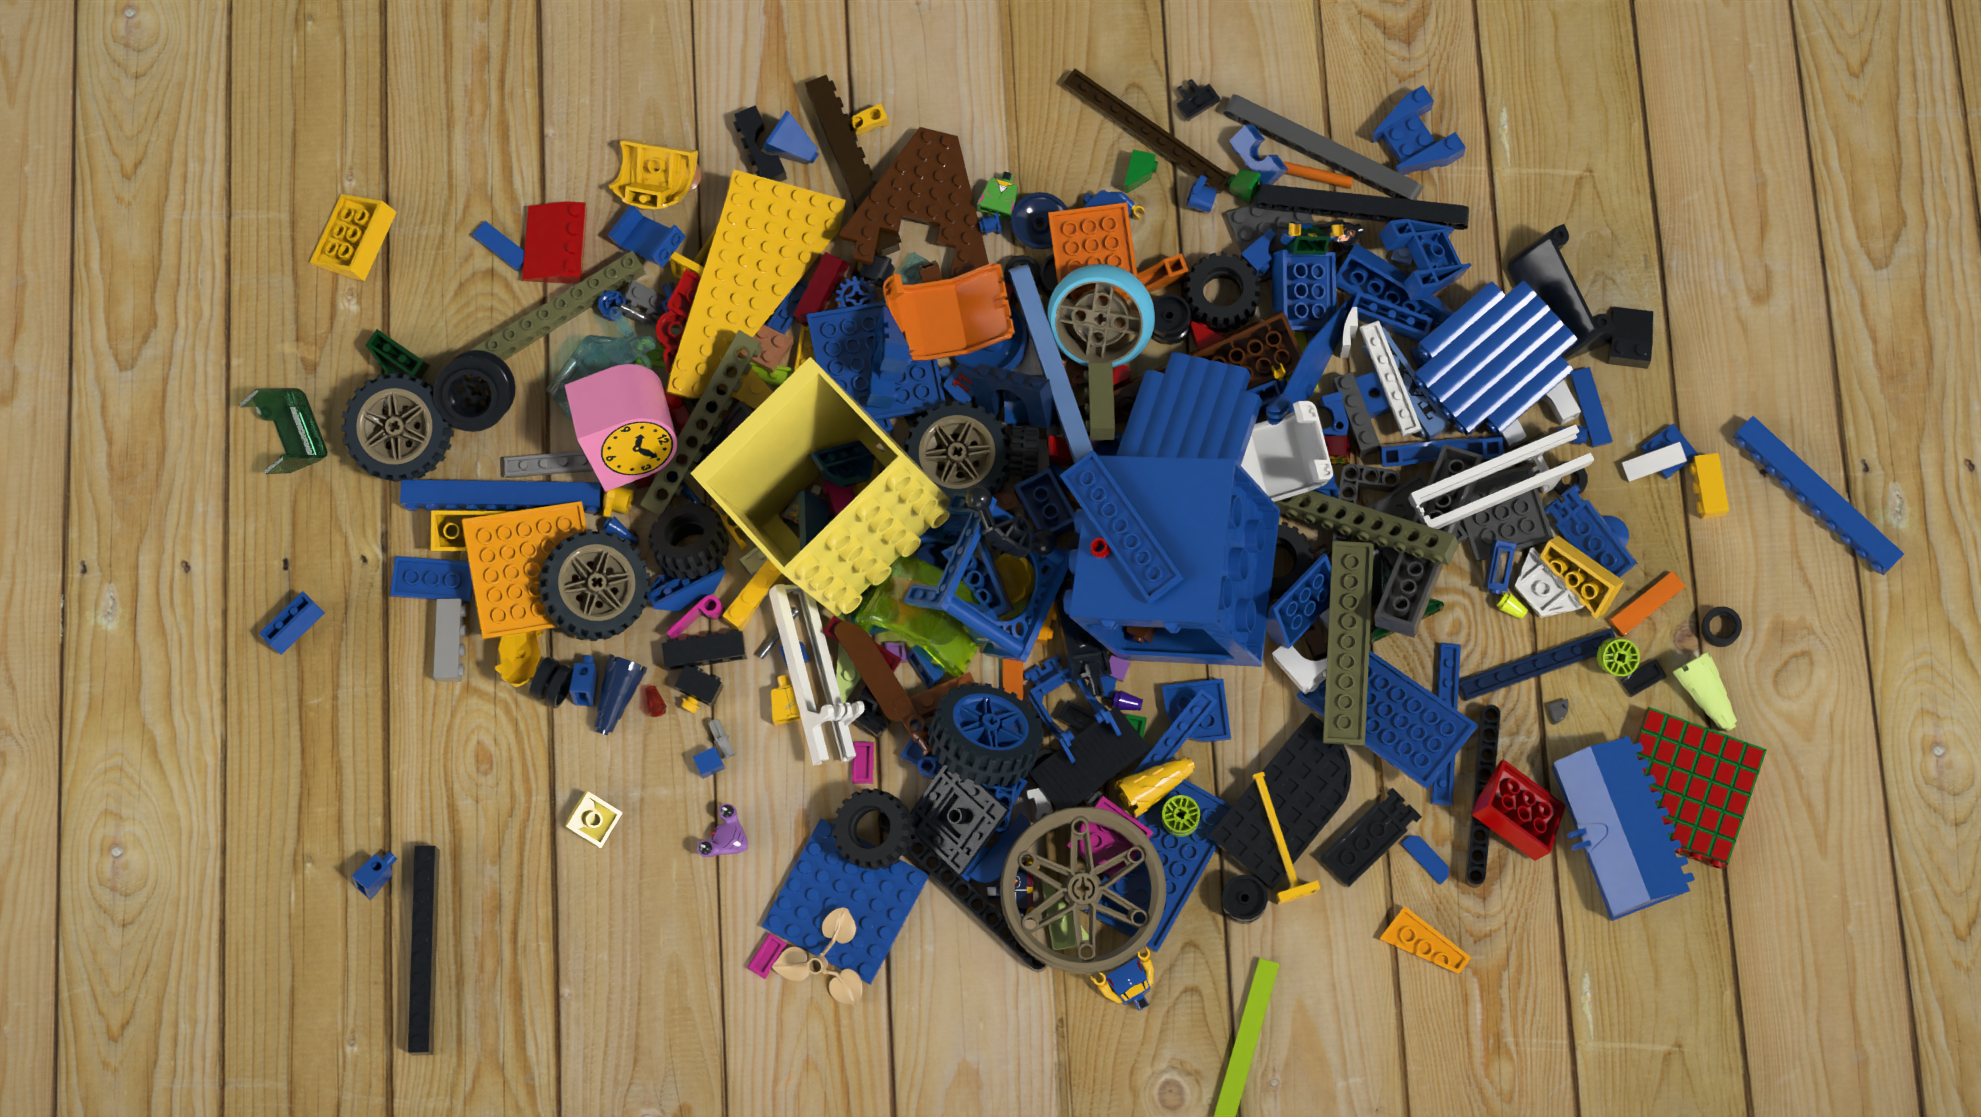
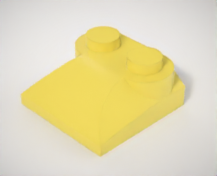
[565,791,622,848]

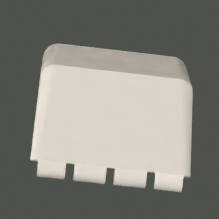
[1241,401,1333,502]

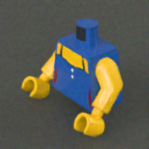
[1091,945,1154,1011]

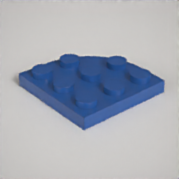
[1162,679,1231,743]

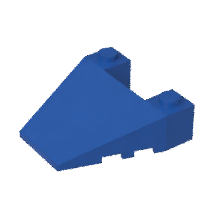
[866,306,912,409]

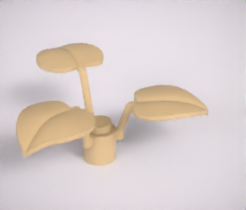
[772,907,863,1006]

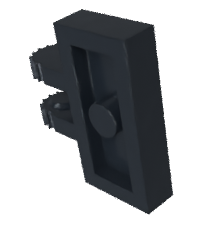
[1177,79,1220,121]

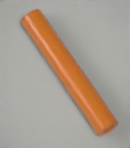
[1284,161,1354,189]

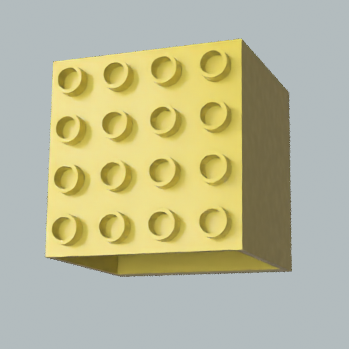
[690,357,951,617]

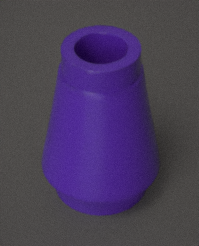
[1111,690,1143,711]

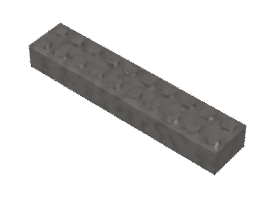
[1375,444,1483,638]

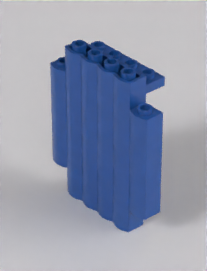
[1413,280,1578,436]
[1116,352,1262,465]

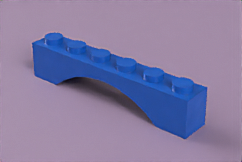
[1379,435,1504,467]

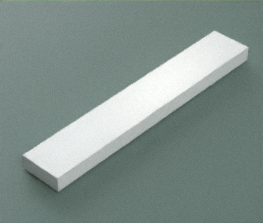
[1360,321,1422,437]

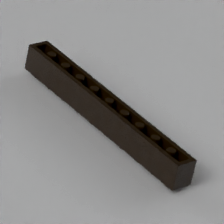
[805,74,902,258]

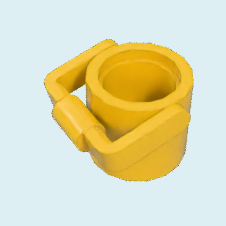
[603,486,634,518]

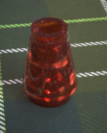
[645,686,667,717]

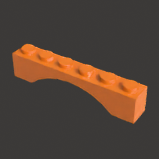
[1070,253,1189,316]

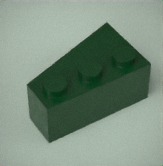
[366,329,430,379]

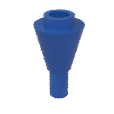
[603,516,639,545]

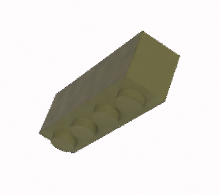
[1084,363,1115,440]

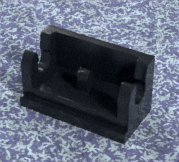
[853,698,891,739]

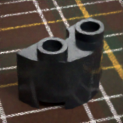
[851,256,895,288]

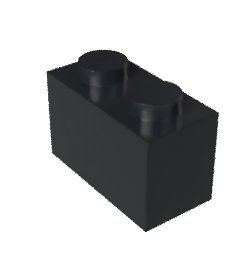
[675,665,724,708]

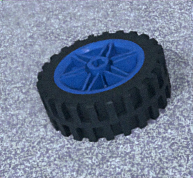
[928,683,1044,787]

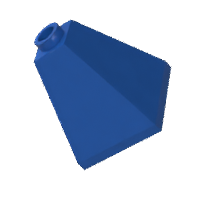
[761,110,819,165]

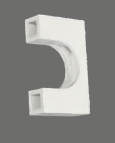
[1500,380,1581,451]
[1272,608,1329,695]

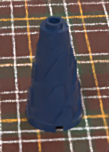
[594,654,647,736]

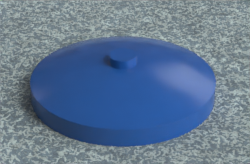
[955,305,1029,371]

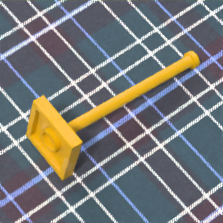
[670,224,718,279]
[1252,772,1320,905]

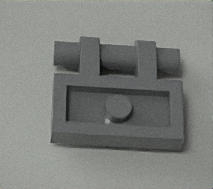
[619,280,667,327]

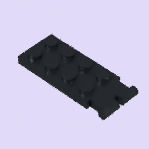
[1319,788,1422,888]

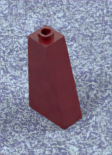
[793,252,851,327]

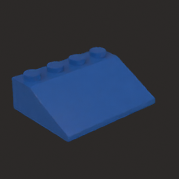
[1272,250,1337,333]
[1266,553,1331,649]

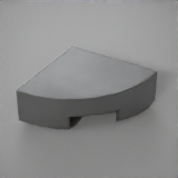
[1547,699,1569,725]

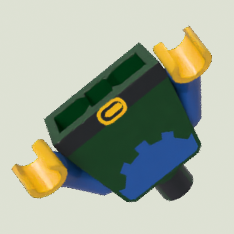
[1281,222,1344,255]

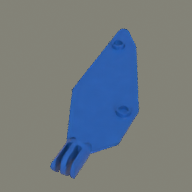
[1266,294,1356,425]

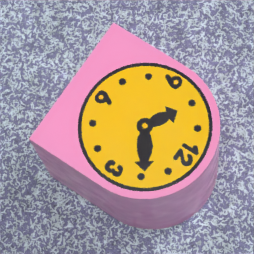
[565,364,677,492]

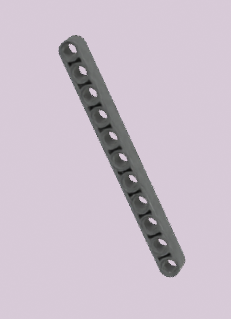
[1223,94,1423,200]

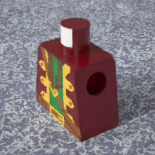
[1324,435,1351,465]

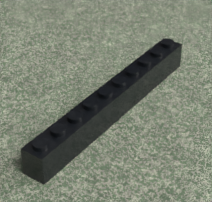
[408,846,440,1056]

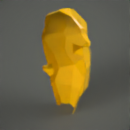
[495,630,543,687]

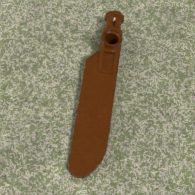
[834,621,933,757]

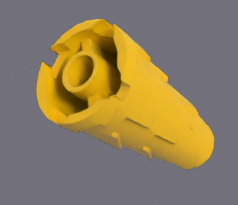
[1114,756,1195,819]

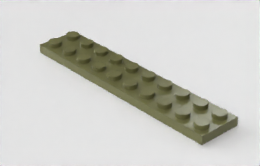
[1323,541,1374,745]

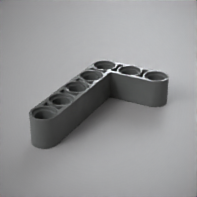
[1330,464,1400,554]

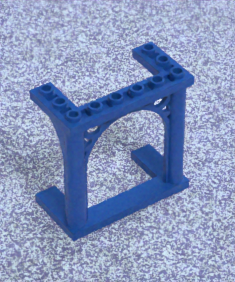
[904,492,1071,663]

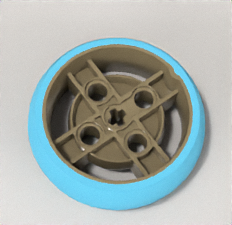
[1047,264,1155,368]

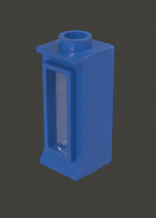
[1484,539,1517,594]

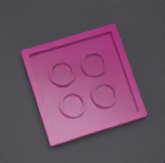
[1067,796,1153,883]

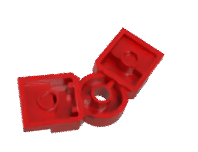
[655,269,701,375]

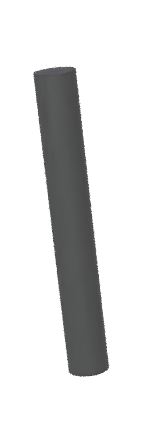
[757,607,800,659]

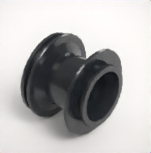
[433,350,516,432]

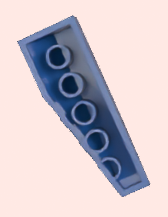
[1336,243,1454,327]

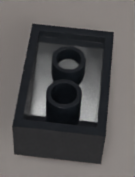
[1607,306,1653,369]

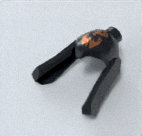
[1313,219,1364,260]

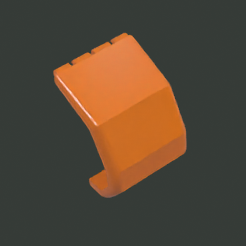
[883,263,1015,361]

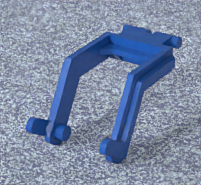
[1023,653,1121,763]

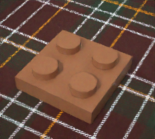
[739,324,794,373]

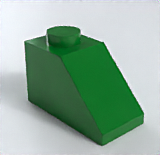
[1124,149,1159,193]
[1228,170,1261,204]

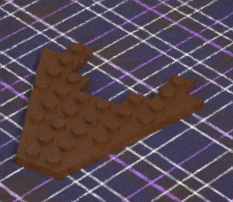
[838,127,989,279]

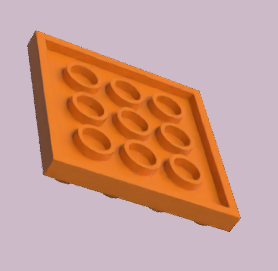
[1048,202,1138,288]

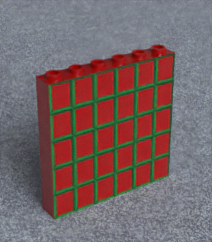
[1634,707,1767,869]

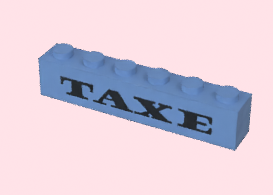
[1362,327,1450,441]

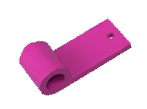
[667,595,725,639]

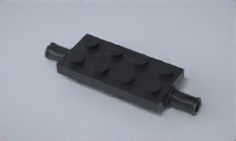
[1054,577,1112,697]

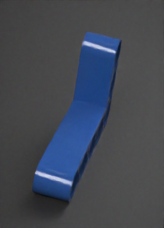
[918,757,1017,834]

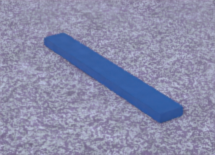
[1431,643,1461,806]

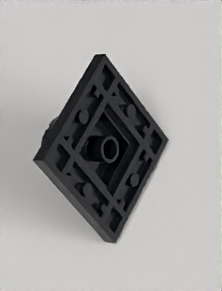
[909,765,1010,875]

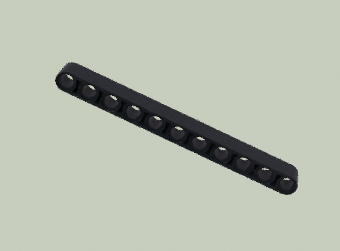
[1254,184,1469,230]
[878,812,1047,972]

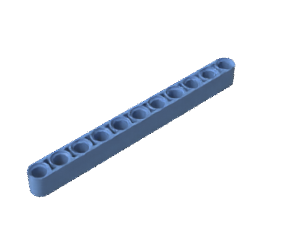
[1008,264,1093,464]

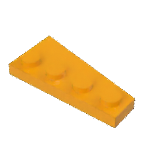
[1380,906,1472,974]

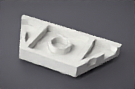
[1514,547,1584,618]

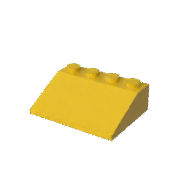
[309,194,396,281]

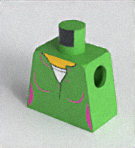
[977,172,1018,221]

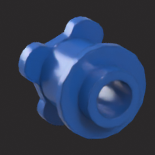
[979,212,1001,236]

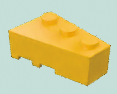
[718,367,773,410]

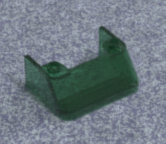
[239,388,328,474]

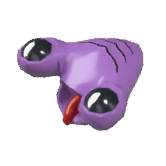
[697,803,748,858]

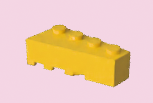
[1540,536,1624,619]

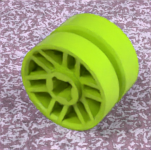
[1597,637,1640,676]
[1162,795,1200,837]

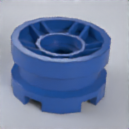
[598,290,627,322]

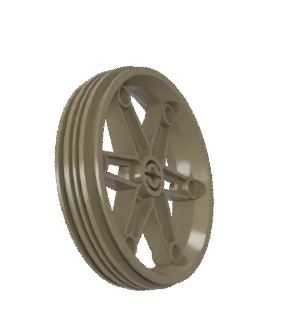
[1000,807,1166,974]

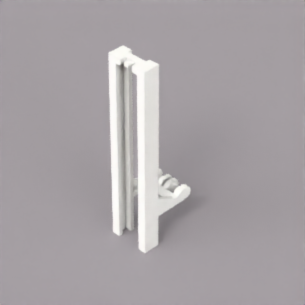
[1408,424,1594,529]
[769,584,865,766]

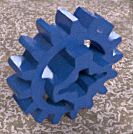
[835,276,878,309]

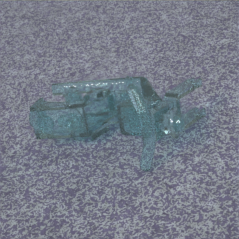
[546,307,657,420]

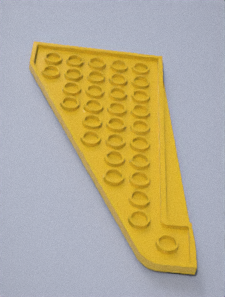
[666,170,846,399]

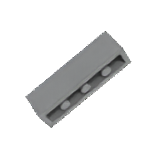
[433,599,467,682]

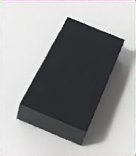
[1620,659,1667,697]

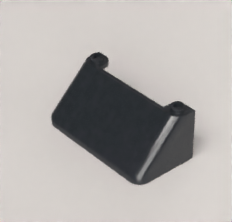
[1507,224,1616,361]

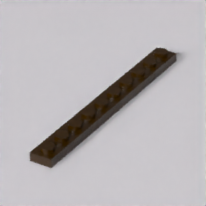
[1063,68,1232,194]

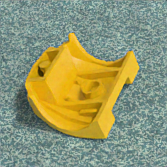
[609,138,698,209]

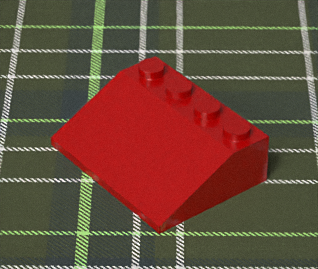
[522,201,587,284]
[1472,759,1566,861]

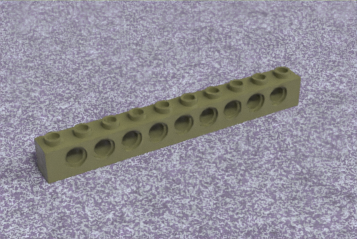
[469,250,646,361]
[640,330,762,515]
[1274,491,1459,565]

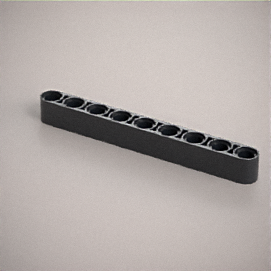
[1465,705,1501,888]

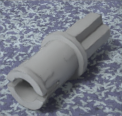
[708,719,736,759]

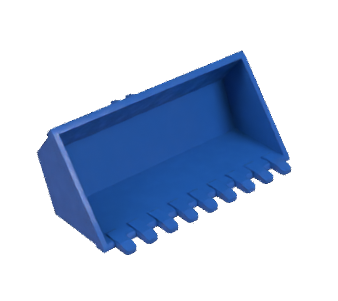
[1551,736,1695,921]

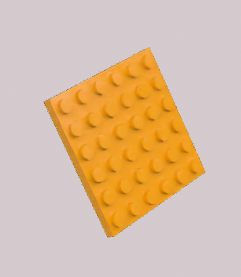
[461,501,601,640]

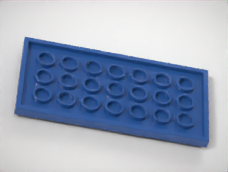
[1296,650,1478,790]
[1085,779,1233,953]

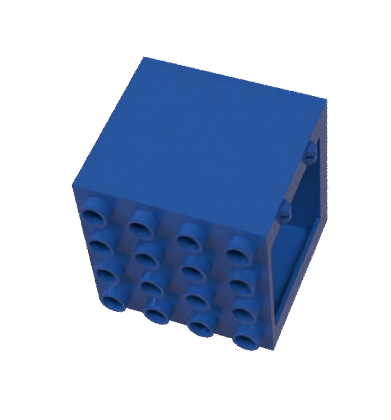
[1064,456,1280,667]

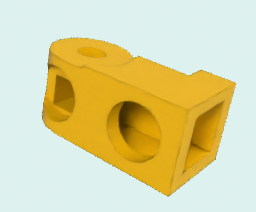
[850,103,890,135]

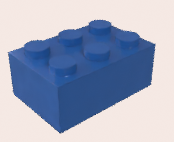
[1014,468,1075,537]

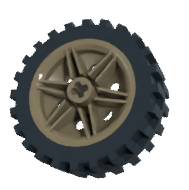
[341,373,454,482]
[904,400,1010,499]
[538,529,651,641]

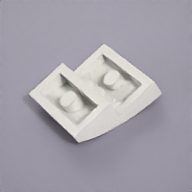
[1340,307,1358,358]

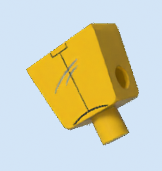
[771,675,801,726]

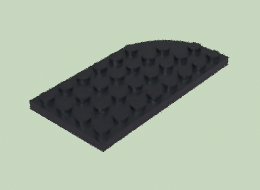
[1208,713,1351,890]

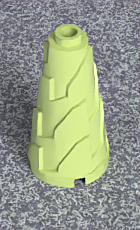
[1673,651,1737,732]

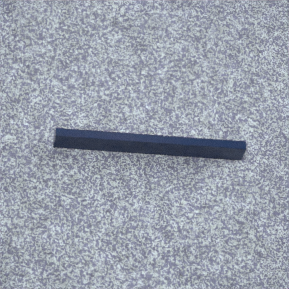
[1459,628,1615,701]

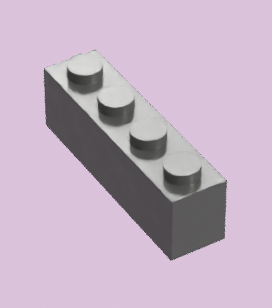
[1332,372,1380,458]

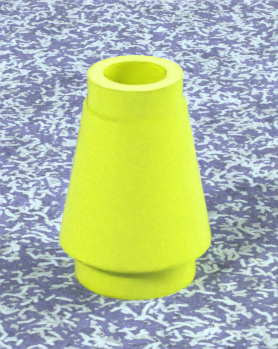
[1496,592,1528,619]

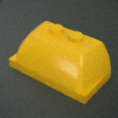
[431,511,513,551]

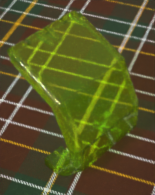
[855,555,981,677]

